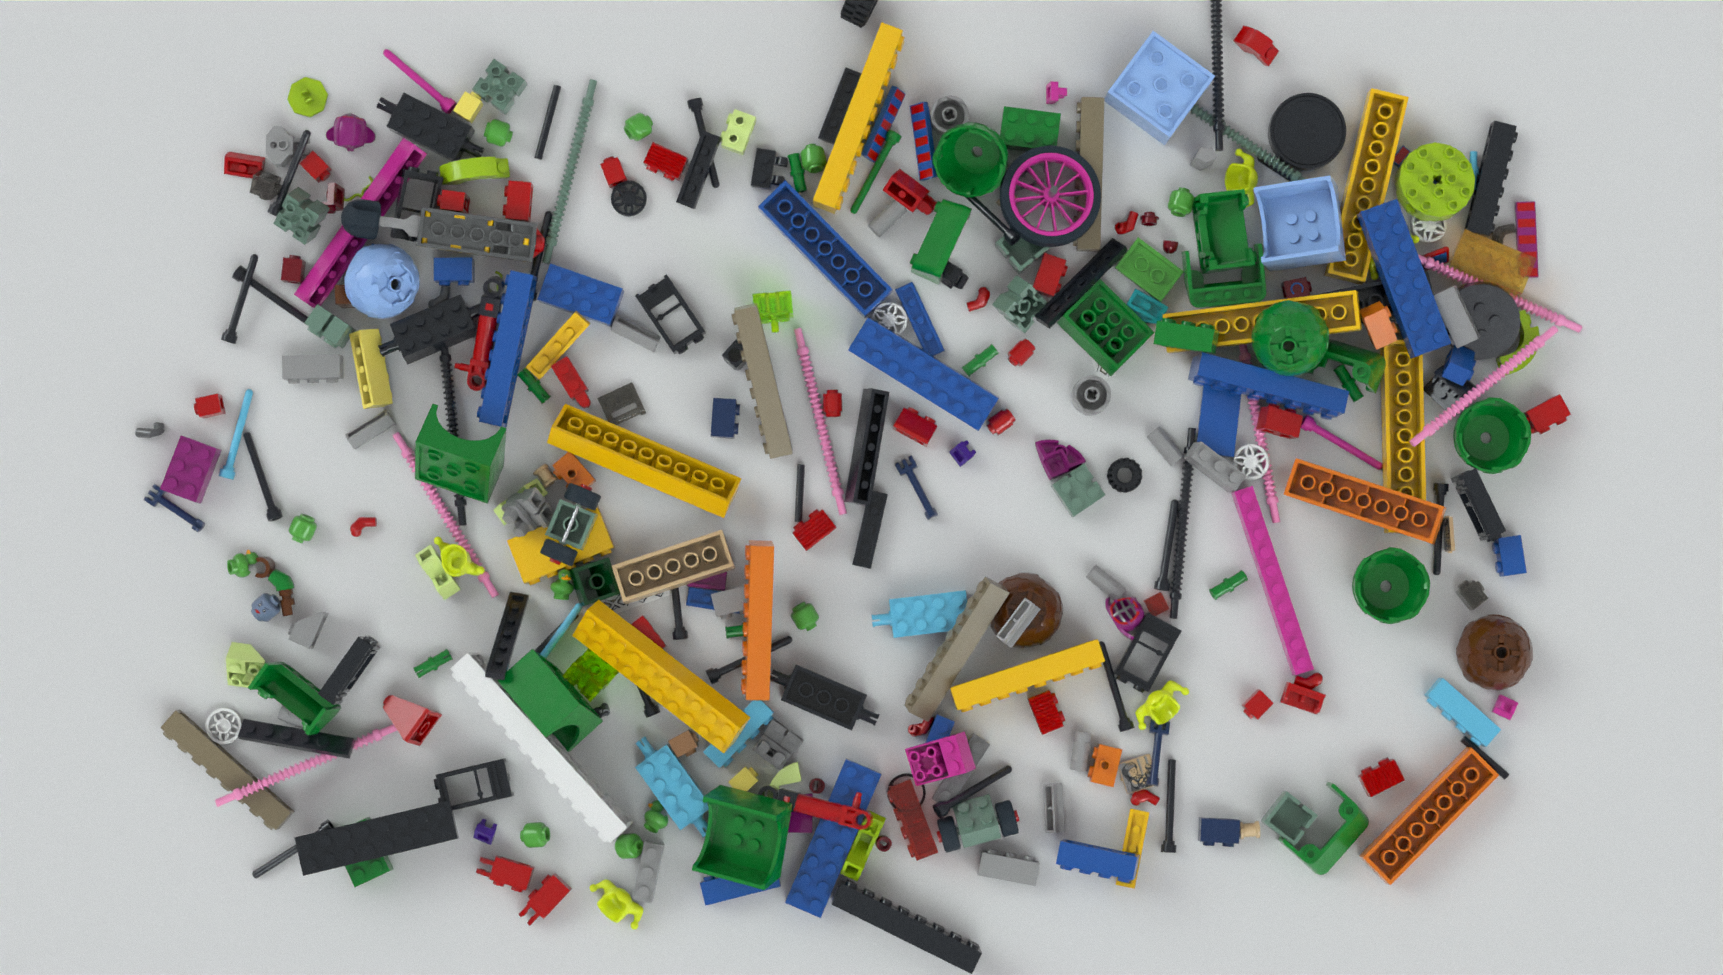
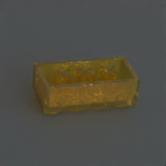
[1448,229,1537,297]

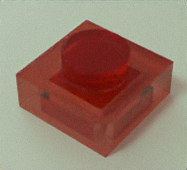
[1143,592,1169,616]

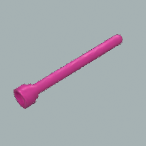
[383,49,457,114]
[1301,415,1383,470]

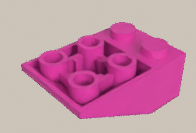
[905,731,976,786]

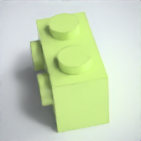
[720,109,757,155]

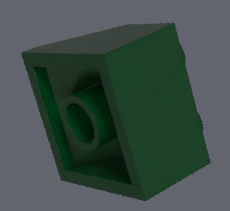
[569,557,620,606]

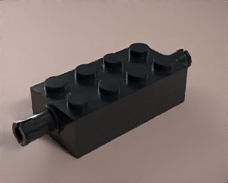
[377,93,484,162]
[378,294,480,365]
[770,664,880,731]

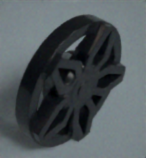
[611,181,647,217]

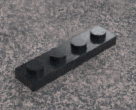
[818,67,862,145]
[676,130,722,209]
[852,491,888,569]

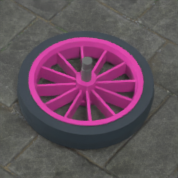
[1000,145,1101,247]

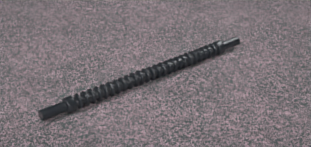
[1210,0,1225,151]
[439,348,467,526]
[1169,428,1196,619]

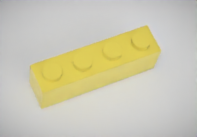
[349,329,393,409]

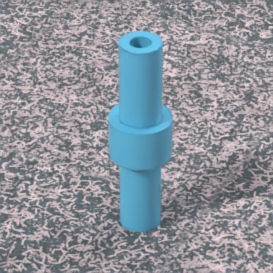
[1469,151,1479,190]

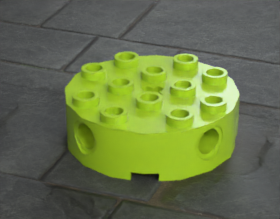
[1395,142,1475,222]

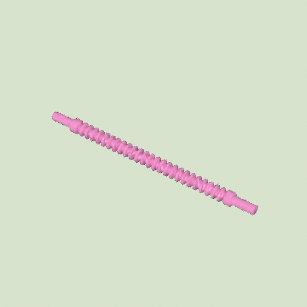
[1418,254,1582,333]
[1410,326,1558,447]
[794,328,847,515]
[1239,344,1280,523]
[392,432,499,598]
[215,724,397,807]

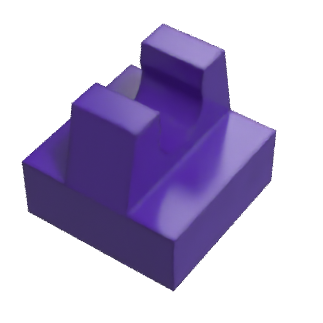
[949,440,976,467]
[473,819,497,845]

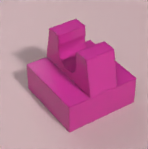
[1046,81,1067,104]
[1492,695,1518,720]

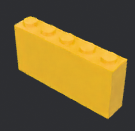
[507,506,615,586]

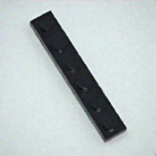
[1035,238,1128,329]
[485,592,529,680]
[238,719,355,759]

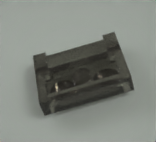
[597,382,646,425]

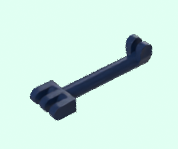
[895,455,938,520]
[143,484,205,532]
[1146,719,1170,787]

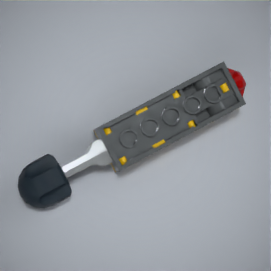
[341,199,545,263]

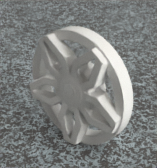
[1410,216,1447,243]
[872,302,907,335]
[1234,444,1270,480]
[205,708,242,744]

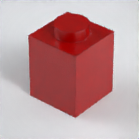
[299,151,332,183]
[600,156,627,188]
[194,393,226,419]
[1241,689,1274,720]

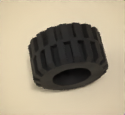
[841,0,878,28]

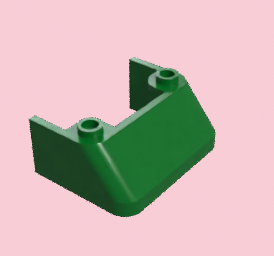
[910,199,972,285]
[1181,243,1266,308]
[248,662,342,735]
[1277,782,1369,875]

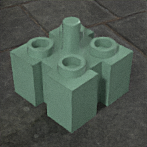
[472,59,528,115]
[273,187,330,245]
[992,275,1048,333]

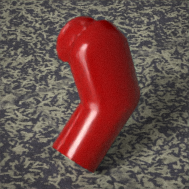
[1114,211,1139,234]
[966,287,990,312]
[350,517,377,537]
[1294,673,1323,690]
[908,717,935,737]
[1130,789,1160,806]

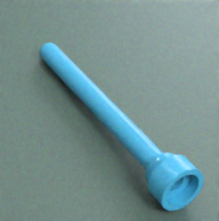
[219,389,253,480]
[540,603,582,658]

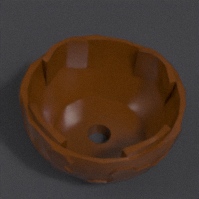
[990,573,1063,648]
[1456,614,1533,691]

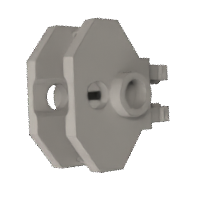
[266,126,310,167]

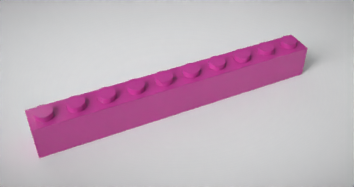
[294,138,427,308]
[1231,486,1314,675]

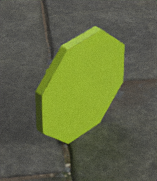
[287,77,328,118]

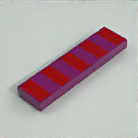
[1515,201,1539,279]

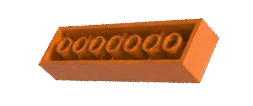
[1283,458,1446,544]
[741,540,774,700]
[1359,747,1499,885]

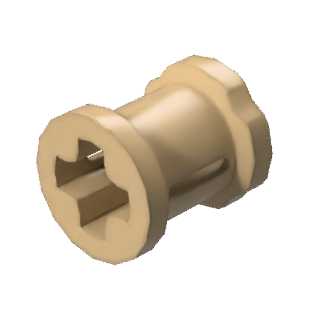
[533,464,558,489]
[1239,821,1260,839]

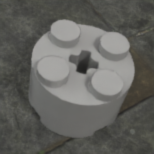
[930,95,969,136]
[1071,376,1111,415]

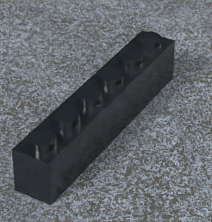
[1463,120,1518,239]
[844,388,890,506]

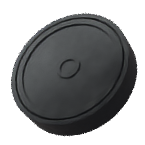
[1268,93,1346,171]
[1441,281,1520,360]

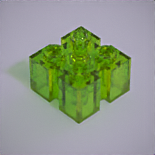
[752,290,794,333]
[563,648,619,702]

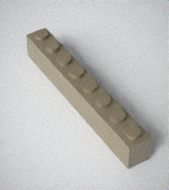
[1073,97,1105,252]
[731,303,793,459]
[905,576,1009,722]
[160,710,295,830]

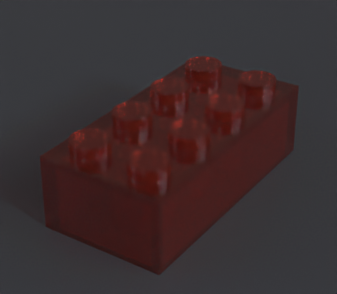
[886,778,938,861]

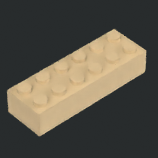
[612,530,735,604]

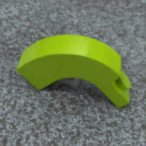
[439,157,510,185]
[1496,310,1540,376]
[840,810,886,881]

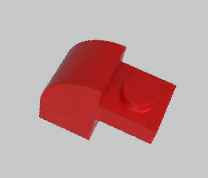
[1233,26,1279,67]

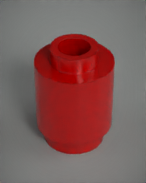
[1007,338,1036,367]
[823,390,843,417]
[986,408,1016,436]

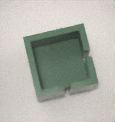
[995,218,1050,274]
[305,304,356,348]
[1051,464,1105,518]
[1261,791,1318,846]

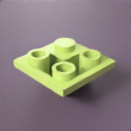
[226,642,265,688]

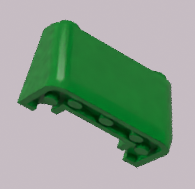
[1192,189,1257,274]
[1307,339,1386,394]

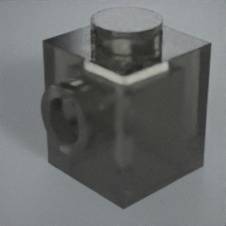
[250,170,282,200]
[1455,580,1488,610]

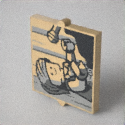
[1443,516,1455,553]
[1118,754,1159,794]

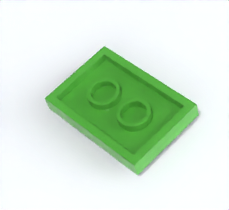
[1115,237,1184,302]

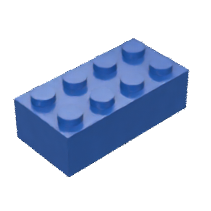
[537,263,624,327]
[1056,839,1140,883]

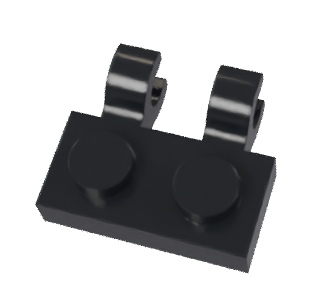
[751,148,788,189]

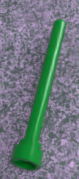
[850,129,902,214]

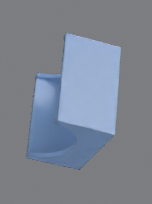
[1105,31,1215,145]
[1254,175,1346,272]

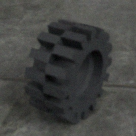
[1107,458,1143,493]

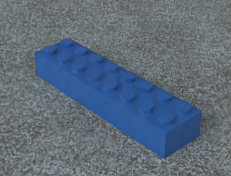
[758,180,892,318]
[1357,199,1451,359]
[477,270,538,427]
[848,317,1000,431]
[1188,352,1349,420]
[785,759,881,918]

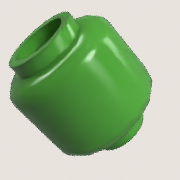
[624,113,653,141]
[484,119,513,147]
[800,144,827,174]
[1168,187,1195,217]
[288,513,317,543]
[791,601,819,631]
[520,822,550,848]
[615,833,643,859]

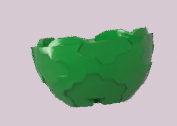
[933,122,1008,198]
[1251,300,1329,376]
[1453,397,1531,474]
[1352,547,1430,624]

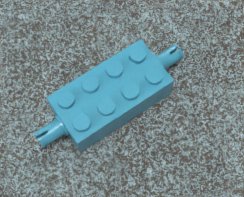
[871,590,967,638]
[635,736,709,837]

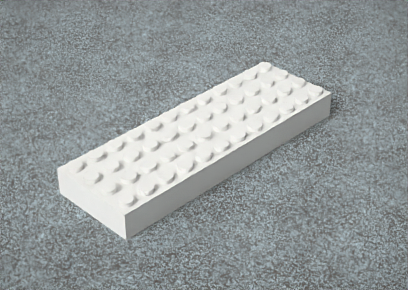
[450,653,634,843]

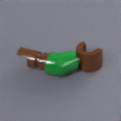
[255,557,295,616]

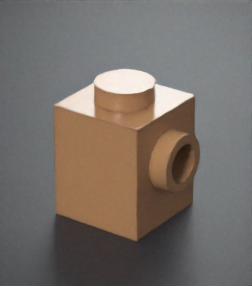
[668,729,700,758]

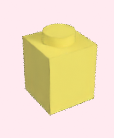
[453,91,484,124]
[728,766,759,791]

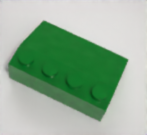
[1057,279,1155,376]

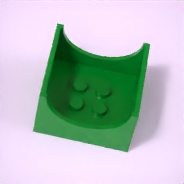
[415,404,507,504]
[497,649,603,752]
[692,785,792,890]

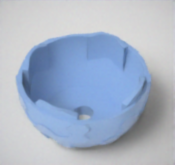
[344,244,420,319]

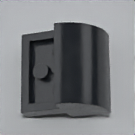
[1423,365,1476,411]

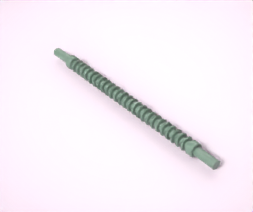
[542,79,597,264]
[1190,104,1305,181]

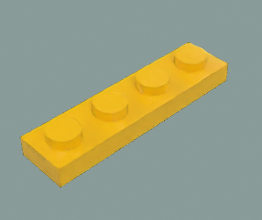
[526,311,590,380]
[1115,808,1150,889]

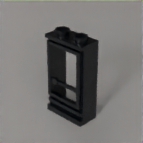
[390,166,443,242]
[635,274,706,355]
[1451,468,1506,542]
[1114,612,1182,693]
[318,635,381,705]
[434,758,514,810]

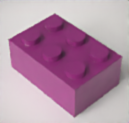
[160,435,222,504]

